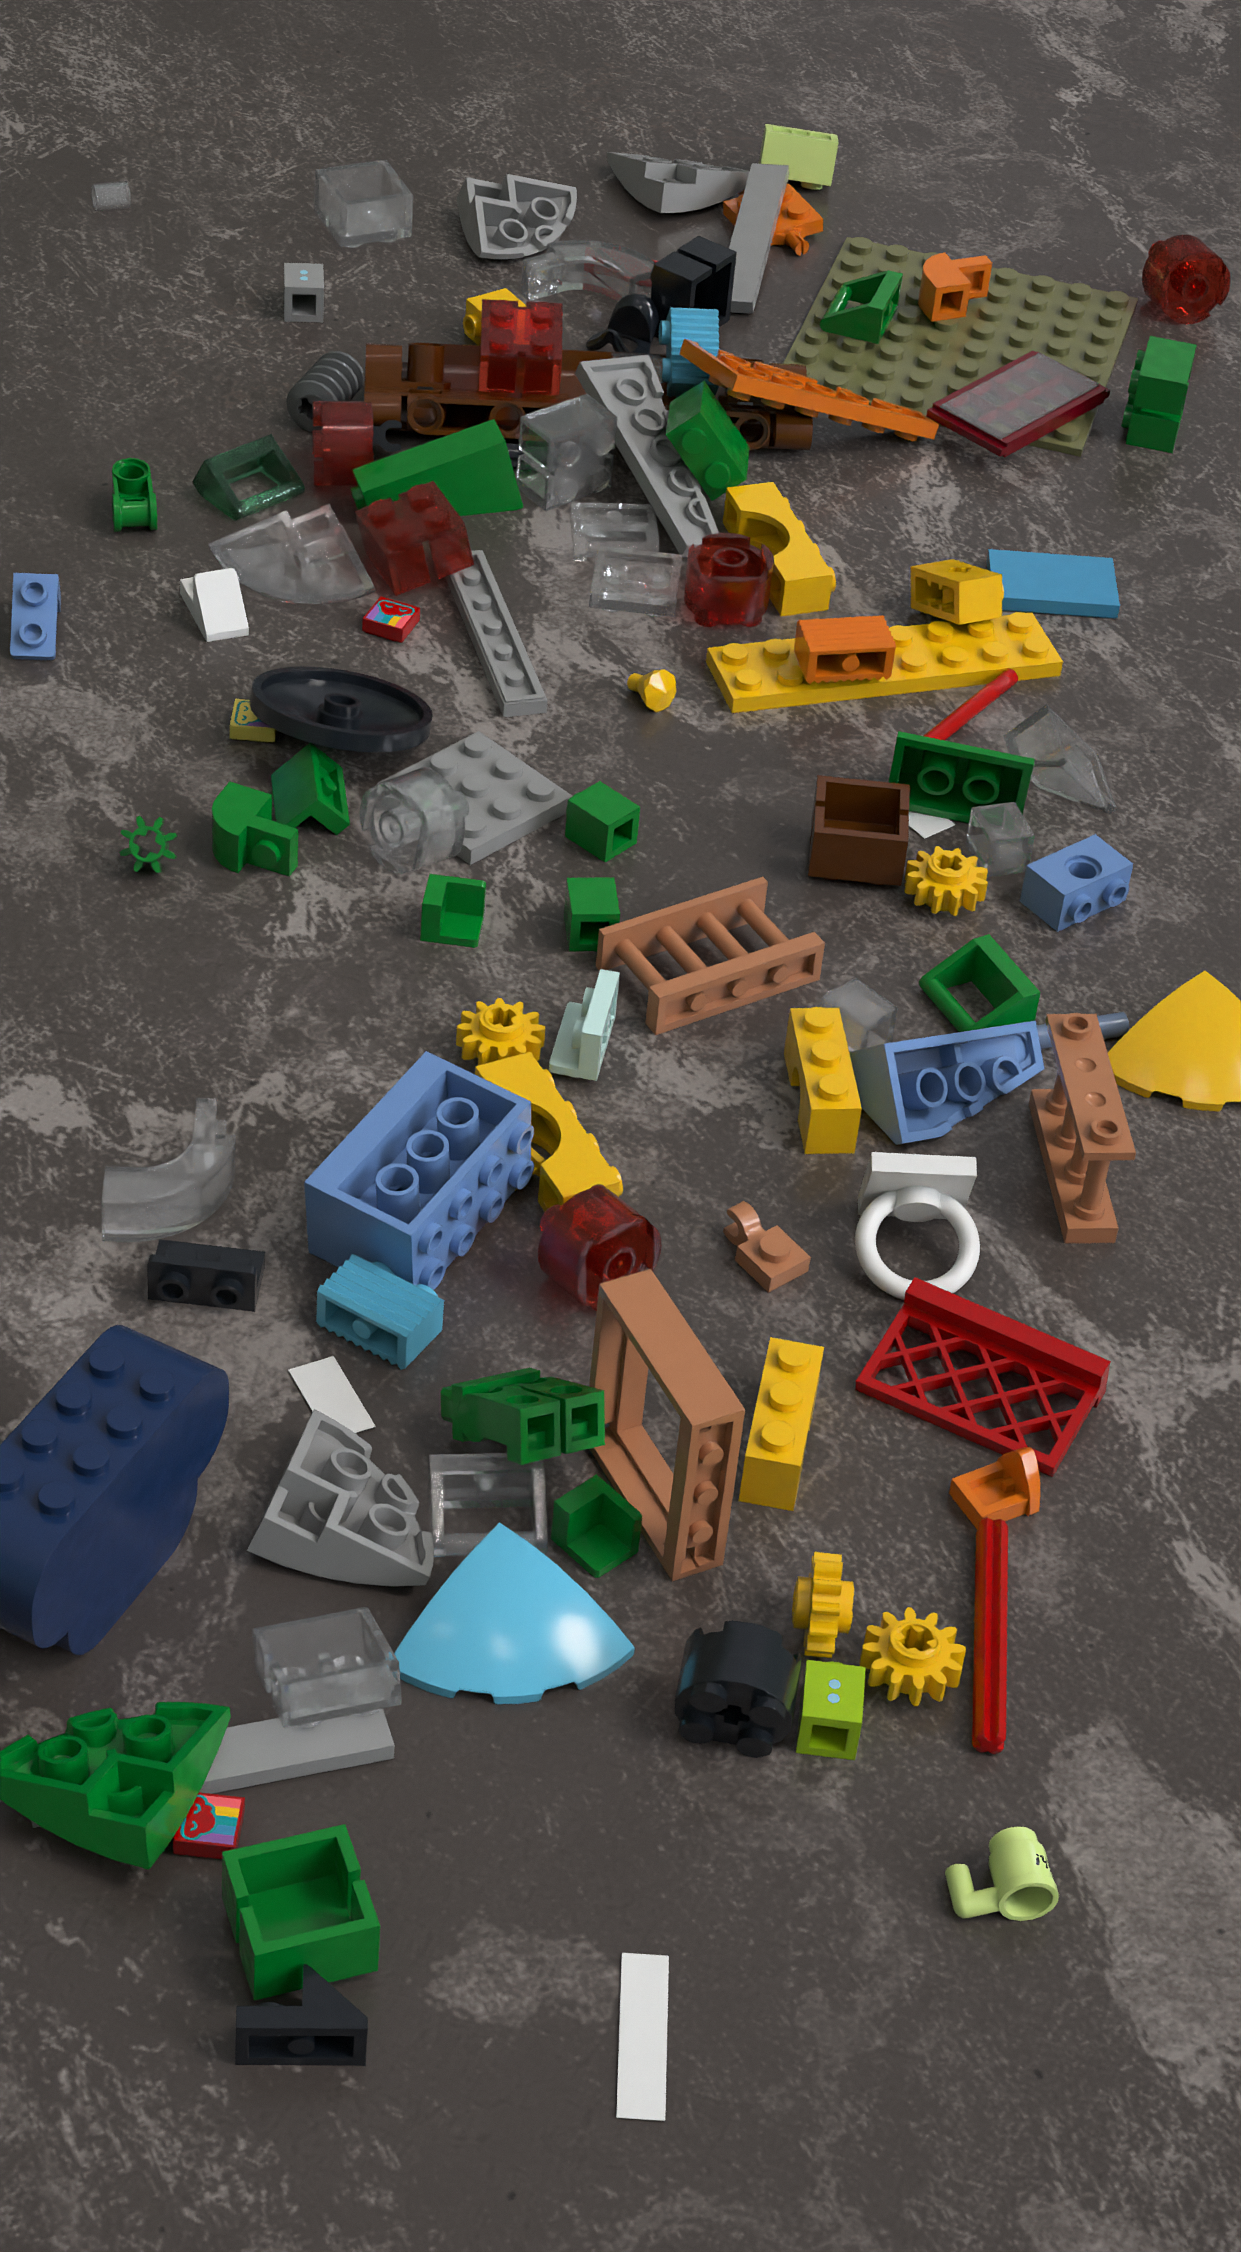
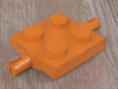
[723,184,823,256]

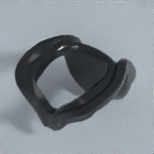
[586,293,659,354]

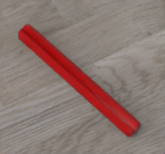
[972,1517,1008,1754]

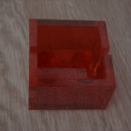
[479,299,563,395]
[355,481,474,596]

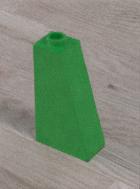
[350,419,524,525]

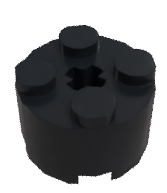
[674,1620,802,1758]

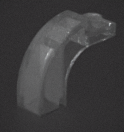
[521,240,655,303]
[101,1098,236,1242]

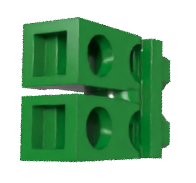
[440,1367,605,1465]

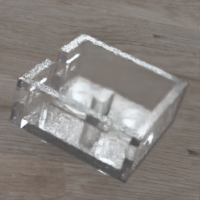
[252,1607,402,1728]

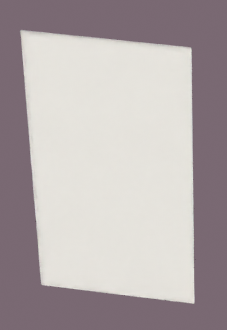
[288,1356,376,1433]

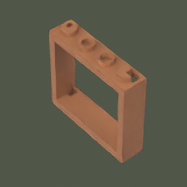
[589,1269,745,1581]

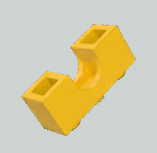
[784,1007,862,1154]
[739,1337,824,1511]

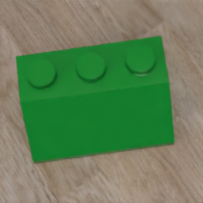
[889,731,1035,833]

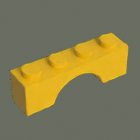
[723,482,836,616]
[475,1051,623,1235]

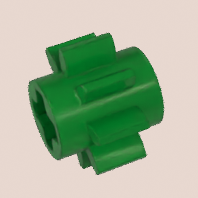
[119,816,178,873]

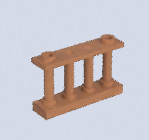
[596,877,825,1035]
[1029,1013,1136,1243]

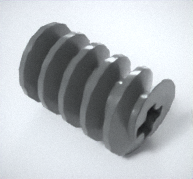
[286,351,365,433]

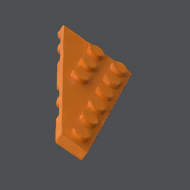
[679,339,939,441]

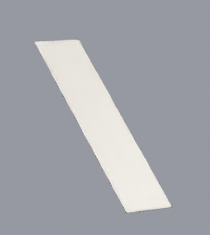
[616,1953,669,2121]

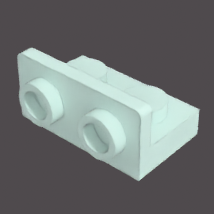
[549,969,620,1081]

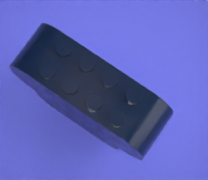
[0,1325,229,1655]

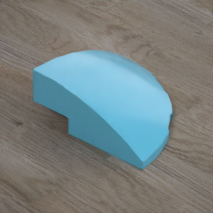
[387,1522,635,1704]

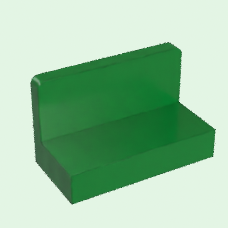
[271,743,350,835]

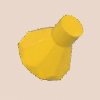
[627,669,676,713]

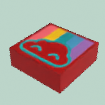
[362,596,420,643]
[173,1792,245,1859]

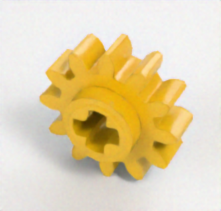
[904,846,988,916]
[456,998,545,1065]
[792,1552,854,1658]
[859,1607,966,1706]

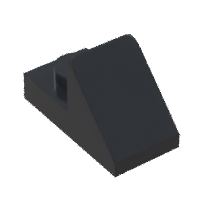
[235,1964,368,2066]

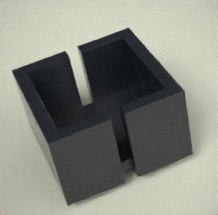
[650,236,737,338]

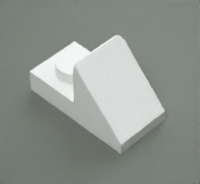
[180,568,249,642]

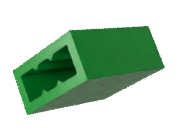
[666,381,750,501]

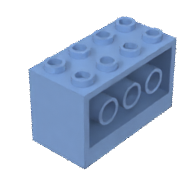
[304,1051,534,1290]

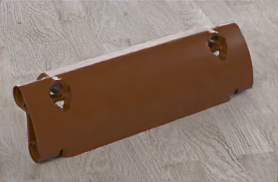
[364,342,813,450]

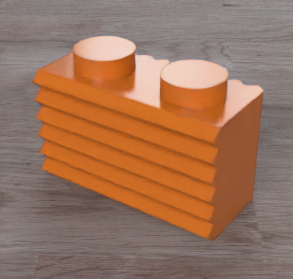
[794,615,896,684]

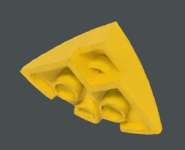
[1108,971,1241,1112]

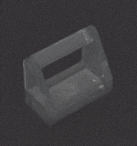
[427,1453,548,1557]

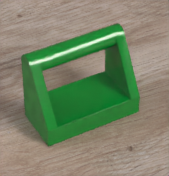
[820,270,903,344]
[919,934,1041,1032]

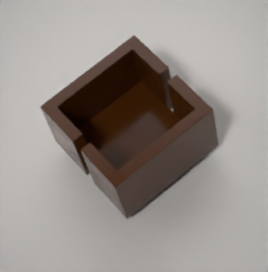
[808,775,910,886]

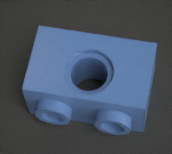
[1020,834,1133,932]

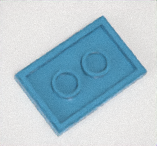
[986,549,1120,618]

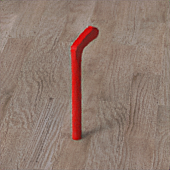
[923,669,1018,740]

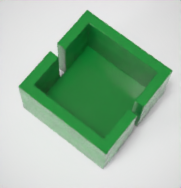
[1121,336,1197,453]
[222,1824,380,2001]

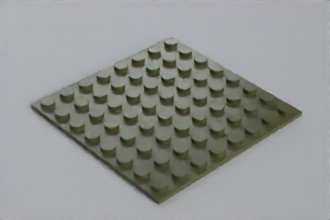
[783,237,1138,457]

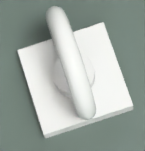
[855,1152,980,1300]

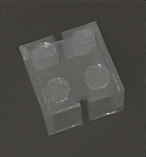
[314,160,413,248]
[517,394,617,511]

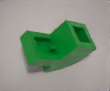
[212,781,298,877]

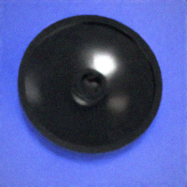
[249,666,433,752]

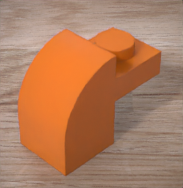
[918,252,992,322]

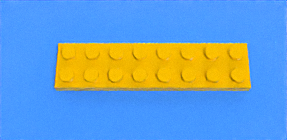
[706,612,1063,713]

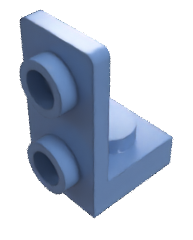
[10,573,61,660]

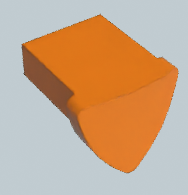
[949,1447,1041,1530]

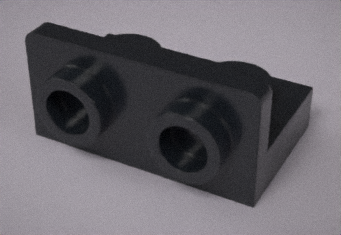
[147,1239,265,1312]

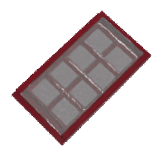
[926,351,1110,458]

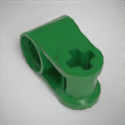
[112,458,157,532]

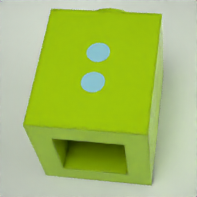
[796,1660,866,1760]

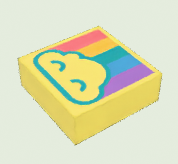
[230,699,277,743]

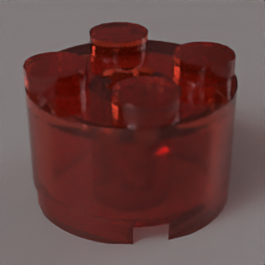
[1142,235,1231,324]
[312,401,374,486]
[683,533,774,627]
[538,1184,662,1311]

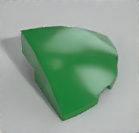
[0,1702,231,1870]

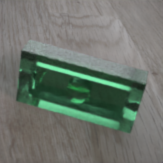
[192,434,305,521]

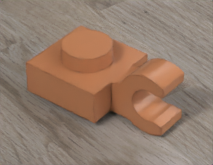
[723,1201,811,1293]

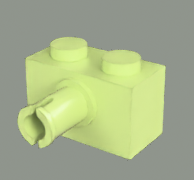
[759,124,839,190]

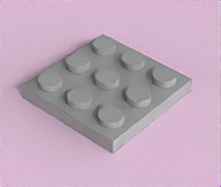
[377,731,573,865]

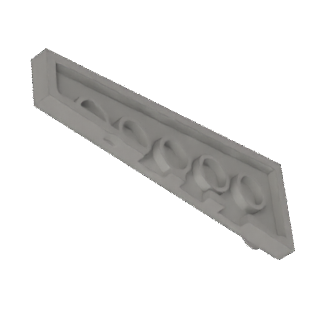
[575,355,722,557]

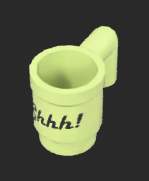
[945,1827,1059,1921]

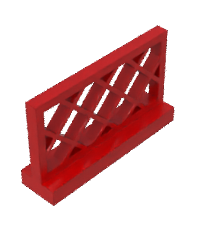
[855,1277,1111,1477]

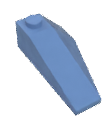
[849,1021,1044,1145]

